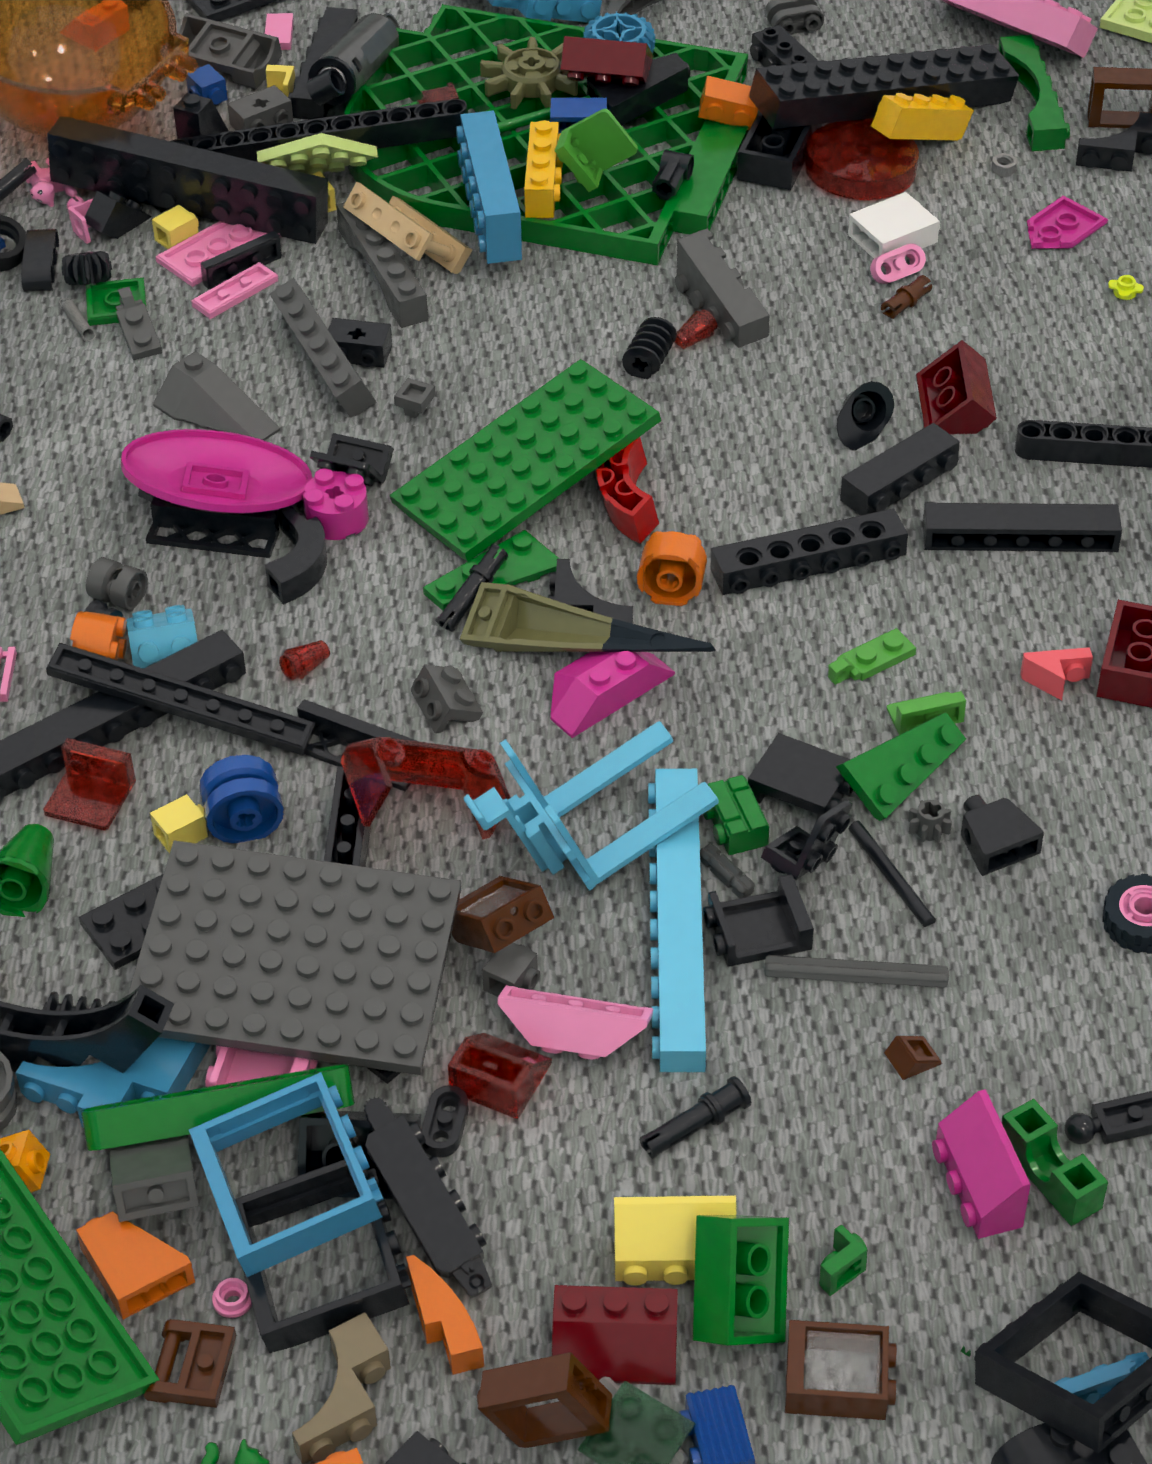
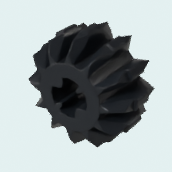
[61,251,112,285]

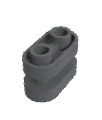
[764,0,824,35]

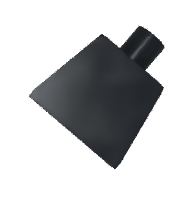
[961,795,1044,876]

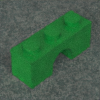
[1002,1099,1108,1226]

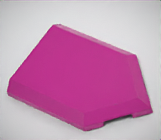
[1027,195,1108,249]

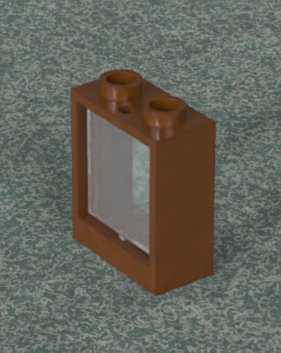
[452,876,554,953]
[785,1320,897,1420]

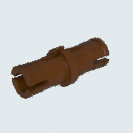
[881,275,932,319]

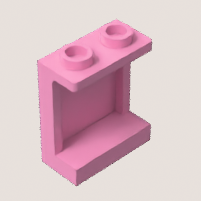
[205,1046,318,1116]

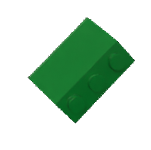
[693,1215,789,1346]

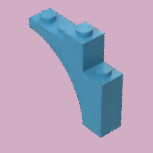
[16,1037,211,1128]

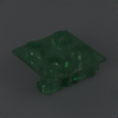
[578,1381,695,1464]

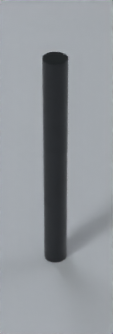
[849,821,936,927]

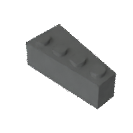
[675,228,770,348]

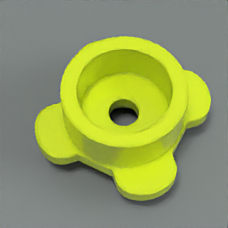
[1108,275,1144,300]

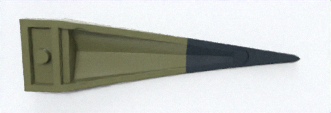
[460,582,716,652]

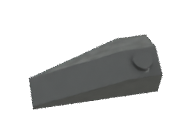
[153,351,280,441]

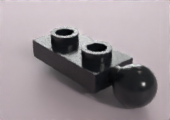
[1065,1091,1152,1144]

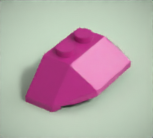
[550,651,675,738]

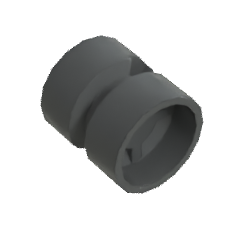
[86,557,148,611]

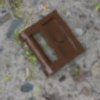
[144,1319,237,1408]

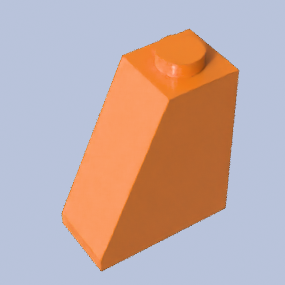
[76,1211,195,1319]

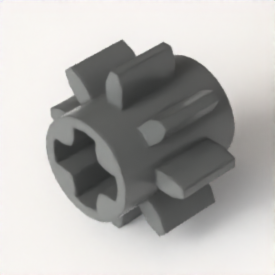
[908,800,952,842]

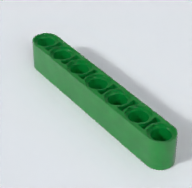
[81,1064,355,1151]

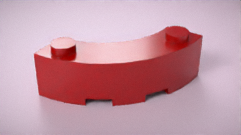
[596,437,659,544]

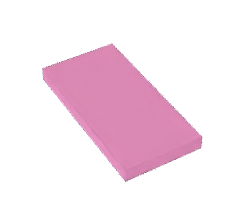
[156,221,281,287]

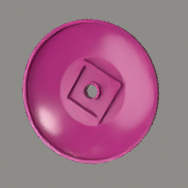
[121,429,312,514]

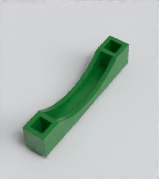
[998,35,1070,151]

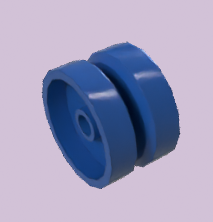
[200,755,283,843]

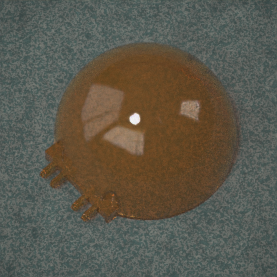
[0,0,198,138]

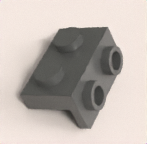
[411,664,483,733]

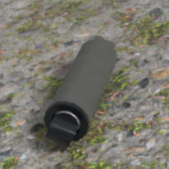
[307,13,400,106]

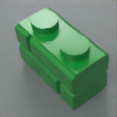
[703,775,770,855]

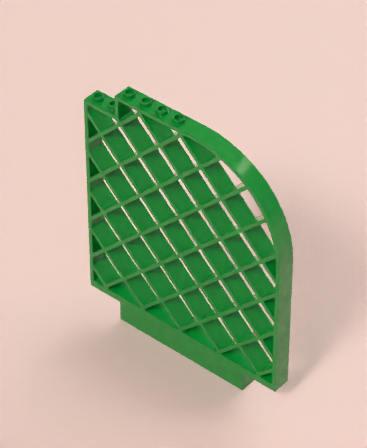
[344,4,759,266]

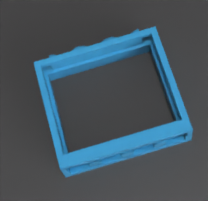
[189,1072,384,1277]

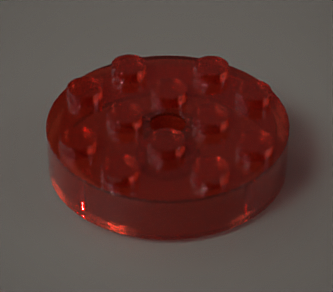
[805,118,919,200]

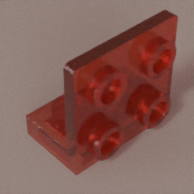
[43,738,136,831]

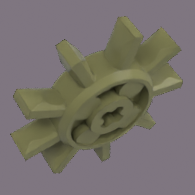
[480,37,578,109]

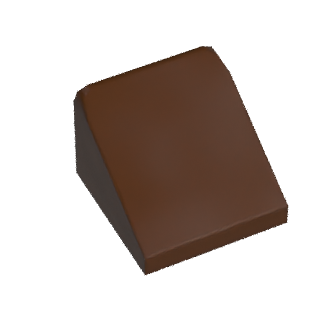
[884,1036,942,1080]

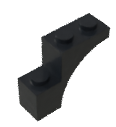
[1076,112,1152,172]
[548,559,633,624]

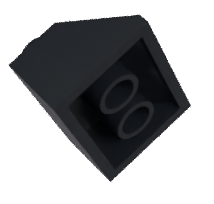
[298,1111,421,1199]

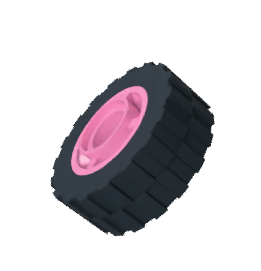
[1102,874,1152,954]

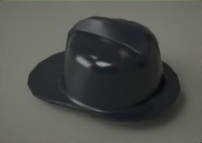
[837,381,894,450]

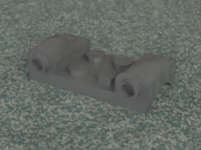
[160,13,282,89]

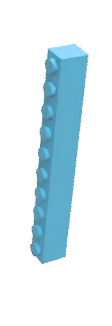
[648,768,706,1072]

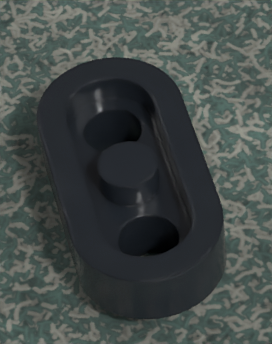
[421,1085,469,1157]

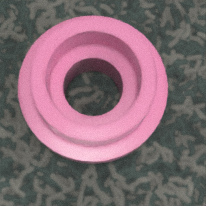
[212,1278,252,1318]

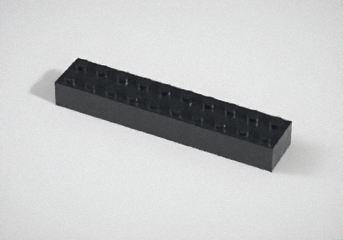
[749,44,1019,129]
[47,116,328,244]

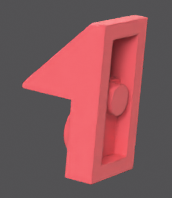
[1020,647,1093,700]

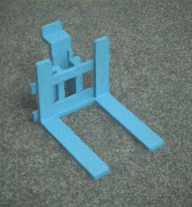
[464,721,719,891]

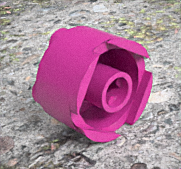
[303,468,369,540]

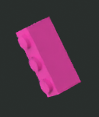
[932,1089,1031,1239]

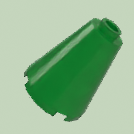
[0,824,54,917]

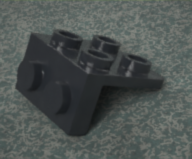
[310,433,394,487]
[761,800,852,880]

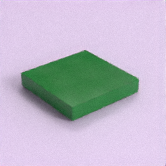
[85,278,147,326]

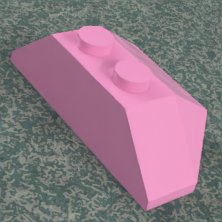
[497,985,653,1060]

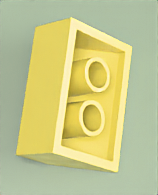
[614,1195,736,1286]

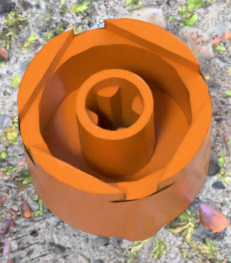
[637,531,707,606]
[70,611,127,660]

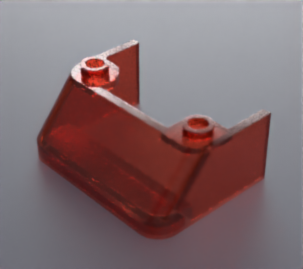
[340,737,511,840]

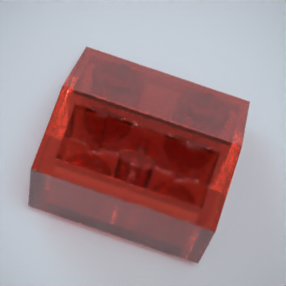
[448,1033,552,1119]

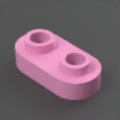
[870,244,926,284]

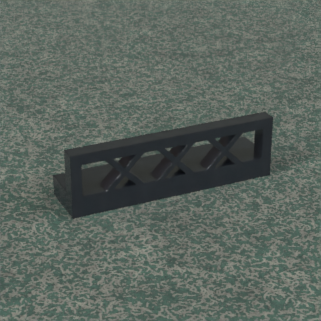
[146,497,280,558]
[297,699,425,792]

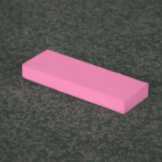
[191,262,278,319]

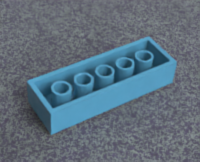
[456,110,522,264]

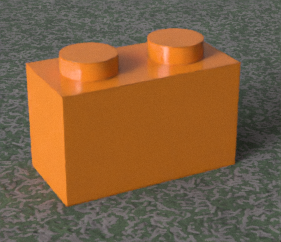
[698,76,759,130]

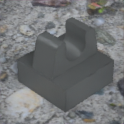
[394,378,436,418]

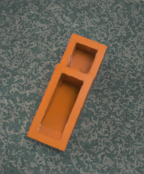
[406,1255,484,1375]

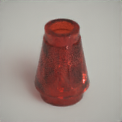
[675,309,717,349]
[279,640,330,680]

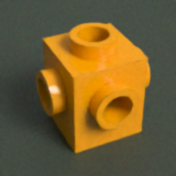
[0,1130,50,1193]

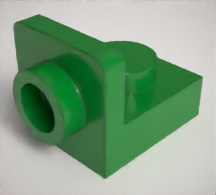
[819,1225,868,1296]

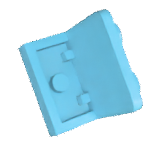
[127,605,198,669]

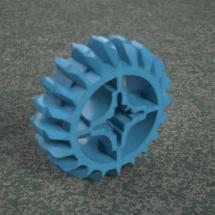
[583,11,655,54]

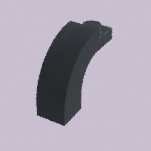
[265,505,327,605]

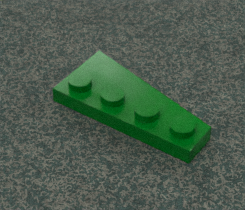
[423,530,560,611]
[836,712,966,821]

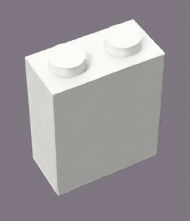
[848,192,940,259]

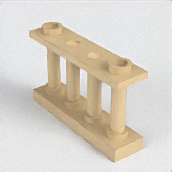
[343,182,472,274]

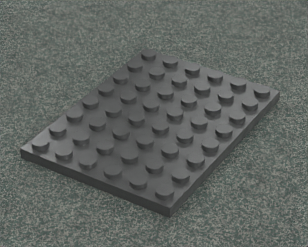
[128,840,461,1075]

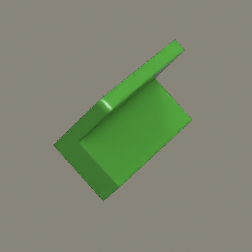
[887,691,967,735]

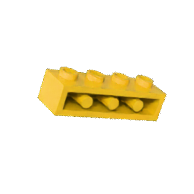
[871,93,974,141]
[524,120,563,218]

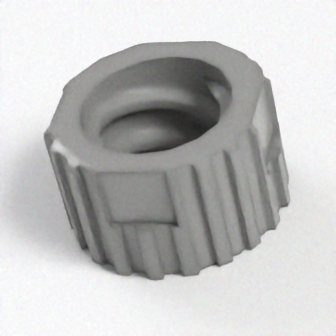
[991,153,1017,177]

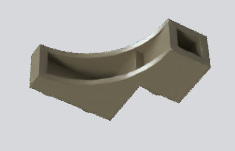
[292,1312,391,1464]

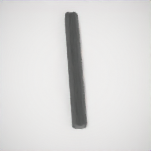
[765,955,949,988]

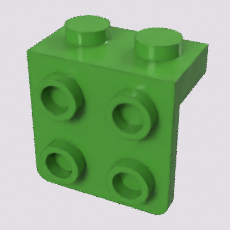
[555,109,638,192]

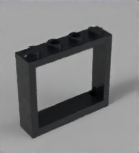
[235,1159,412,1353]
[974,1272,1152,1453]

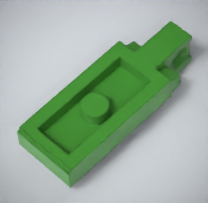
[828,628,916,685]

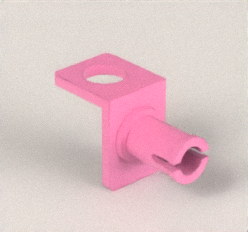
[67,196,93,244]

